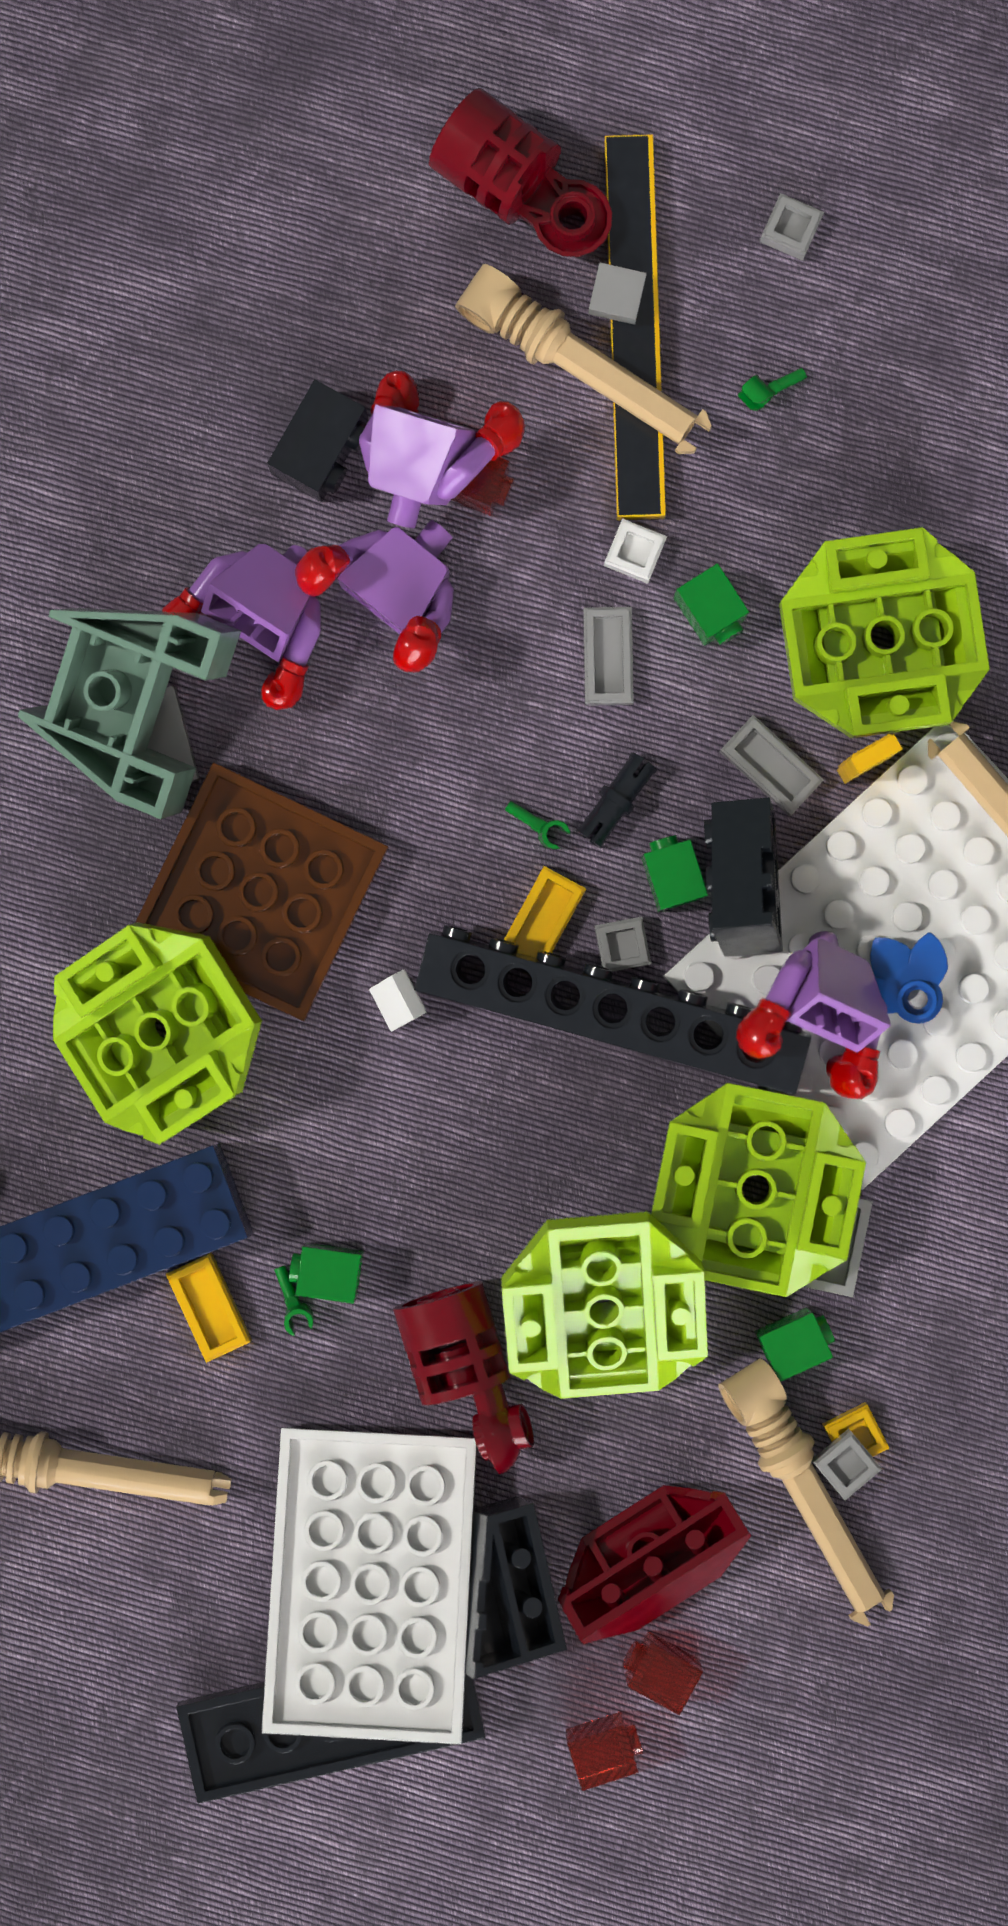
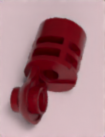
[429,88,612,257]
[393,1281,534,1474]

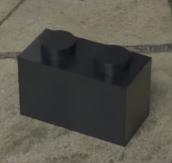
[267,379,368,503]

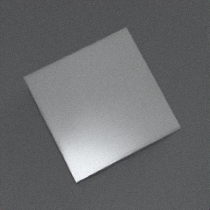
[759,193,824,261]
[588,262,647,325]
[594,917,651,972]
[812,1428,882,1500]

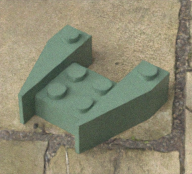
[18,608,241,819]

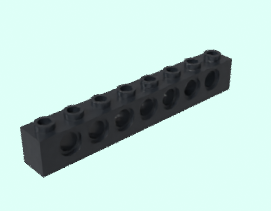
[414,925,812,1095]

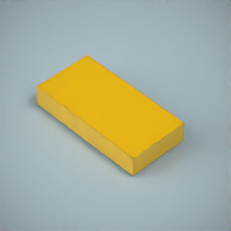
[837,734,902,784]
[504,866,586,958]
[166,1252,252,1363]

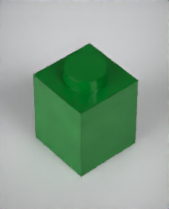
[673,563,749,646]
[641,835,708,912]
[289,1242,364,1304]
[754,1307,835,1382]

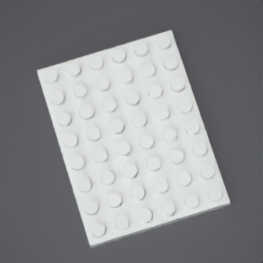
[663,720,1008,1190]

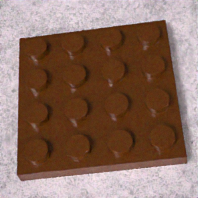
[135,762,389,1022]

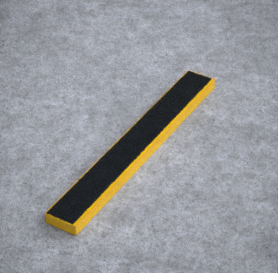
[604,134,666,520]

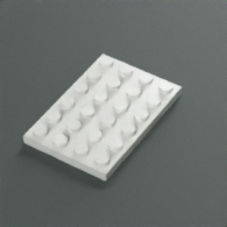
[262,1428,477,1744]

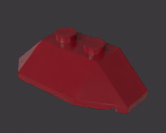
[558,1485,751,1644]

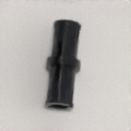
[576,752,657,849]

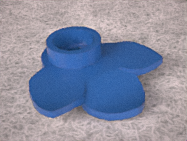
[870,932,948,1024]

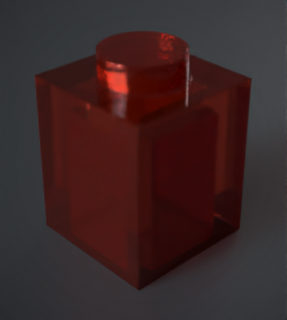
[451,457,515,516]
[622,1631,703,1716]
[566,1711,644,1791]

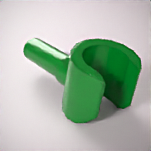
[738,368,806,411]
[505,801,570,849]
[274,1265,314,1336]

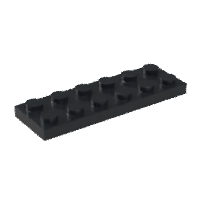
[176,1674,486,1804]

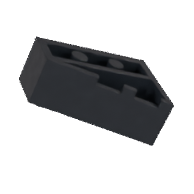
[704,797,783,957]
[465,1497,567,1679]

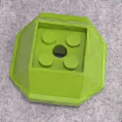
[779,527,990,739]
[53,922,262,1145]
[651,1083,866,1297]
[501,1212,708,1399]

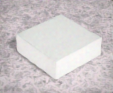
[604,518,667,584]
[369,970,427,1032]

